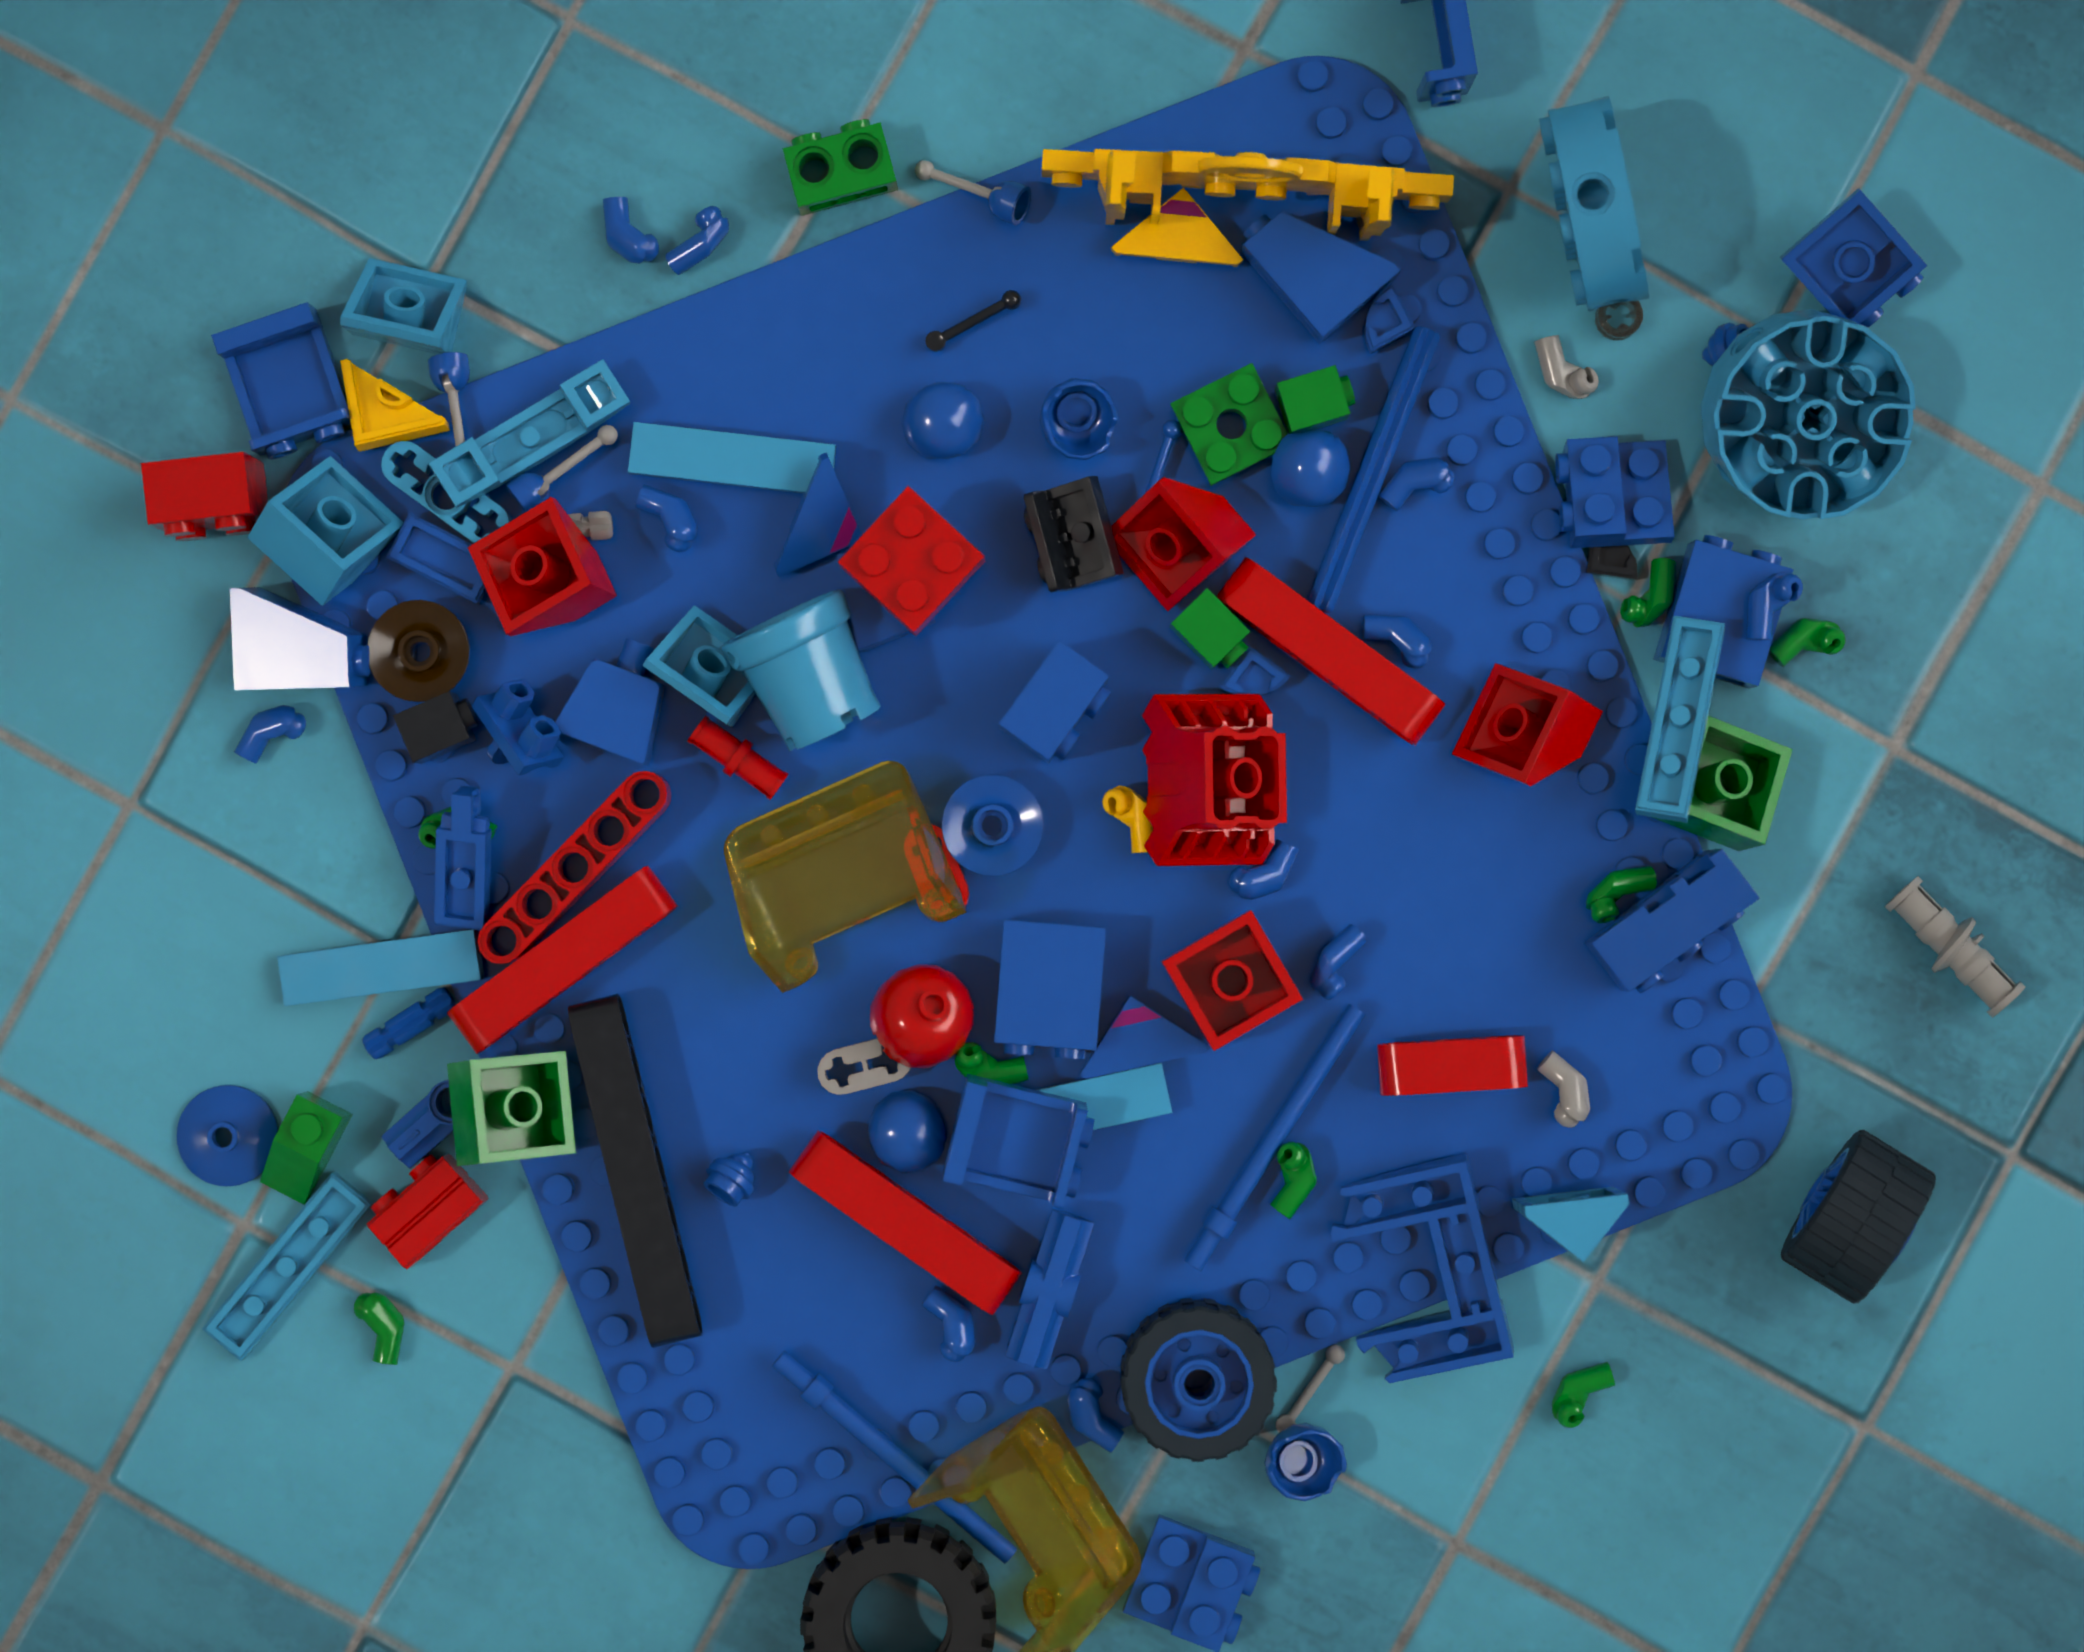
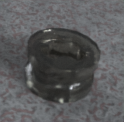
[1595,301,1643,341]

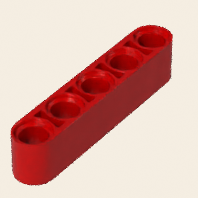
[1216,557,1445,746]
[477,771,672,964]
[447,865,678,1054]
[789,1130,1023,1315]

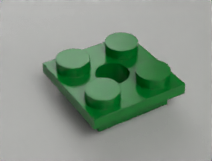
[1170,363,1288,486]

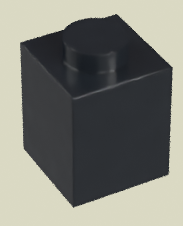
[393,691,479,764]

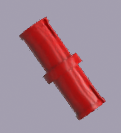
[687,715,789,800]

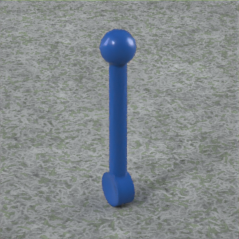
[1145,420,1182,493]

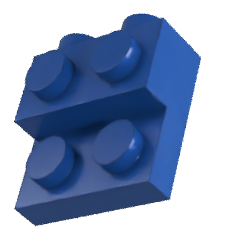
[1780,188,1928,328]
[1555,436,1675,548]
[1123,1514,1260,1652]

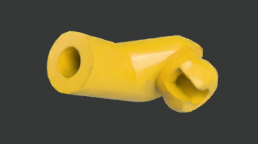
[1102,786,1154,853]

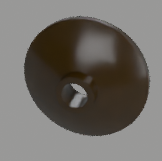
[368,600,470,702]

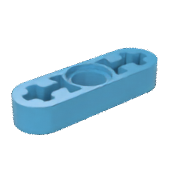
[381,441,512,543]

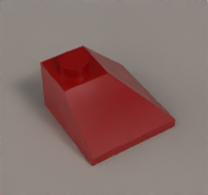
[1111,477,1256,612]
[467,497,617,636]
[1452,663,1603,786]

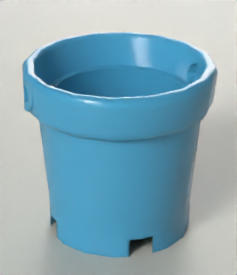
[721,589,881,751]

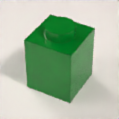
[1274,365,1356,434]
[1169,588,1250,670]

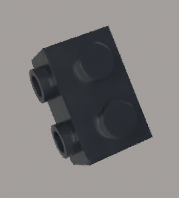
[1024,476,1124,593]

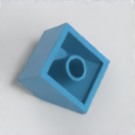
[247,456,404,606]

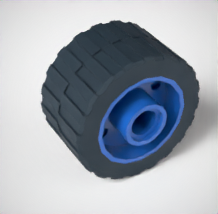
[1781,1130,1936,1304]
[1120,1298,1277,1462]

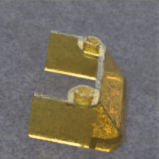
[907,1407,1141,1652]

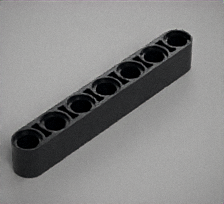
[568,994,703,1348]

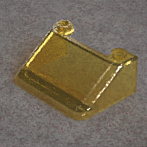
[724,761,967,993]

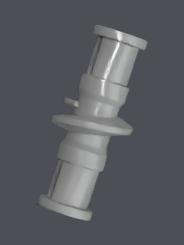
[1884,876,2026,1018]

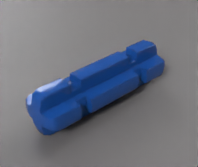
[362,987,456,1060]

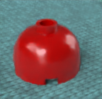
[870,964,974,1069]

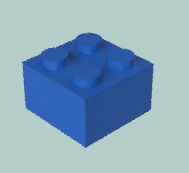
[998,640,1111,764]

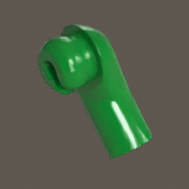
[1620,558,1676,627]
[1768,618,1846,667]
[955,1042,1029,1084]
[354,1292,405,1365]

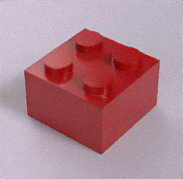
[141,451,268,541]
[838,486,985,637]
[1161,910,1303,1051]

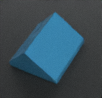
[340,258,467,354]
[642,605,756,728]
[1512,1187,1629,1262]

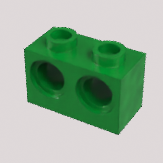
[783,119,898,216]

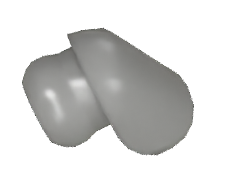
[1534,335,1599,399]
[1537,1050,1590,1128]

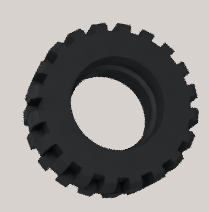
[800,1517,997,1652]

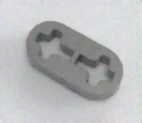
[818,1038,911,1095]

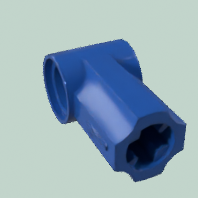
[381,1079,453,1169]

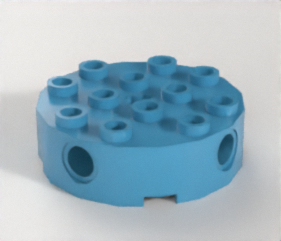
[1539,96,1649,312]
[1701,309,1916,520]

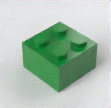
[1652,715,1793,851]
[447,1051,576,1166]

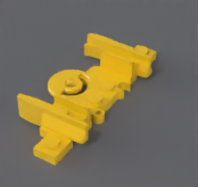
[1042,149,1454,241]

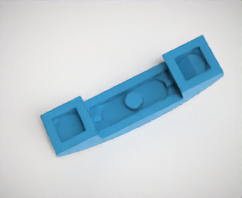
[428,359,630,508]

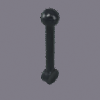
[925,290,1021,352]

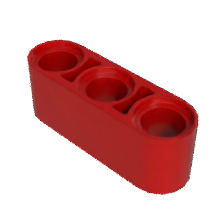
[1377,1035,1528,1096]

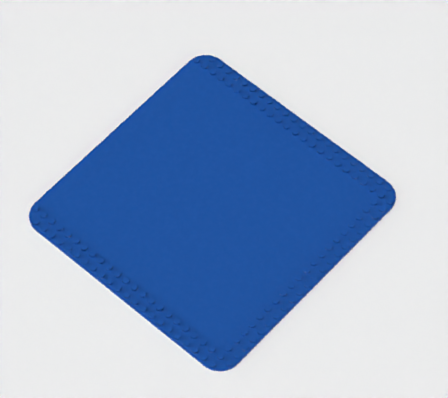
[286,56,1792,1569]

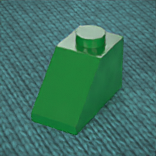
[260,1091,353,1205]

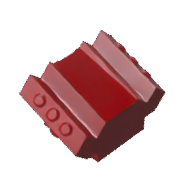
[1142,694,1287,866]

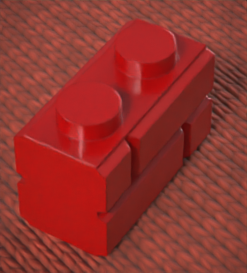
[366,1153,489,1270]

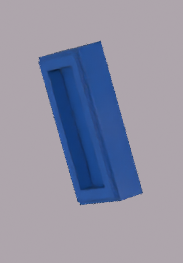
[386,512,486,605]

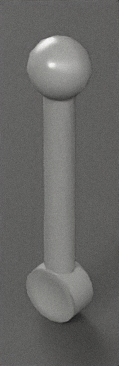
[1276,1345,1345,1432]

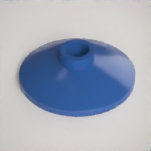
[942,774,1044,876]
[177,1085,278,1187]

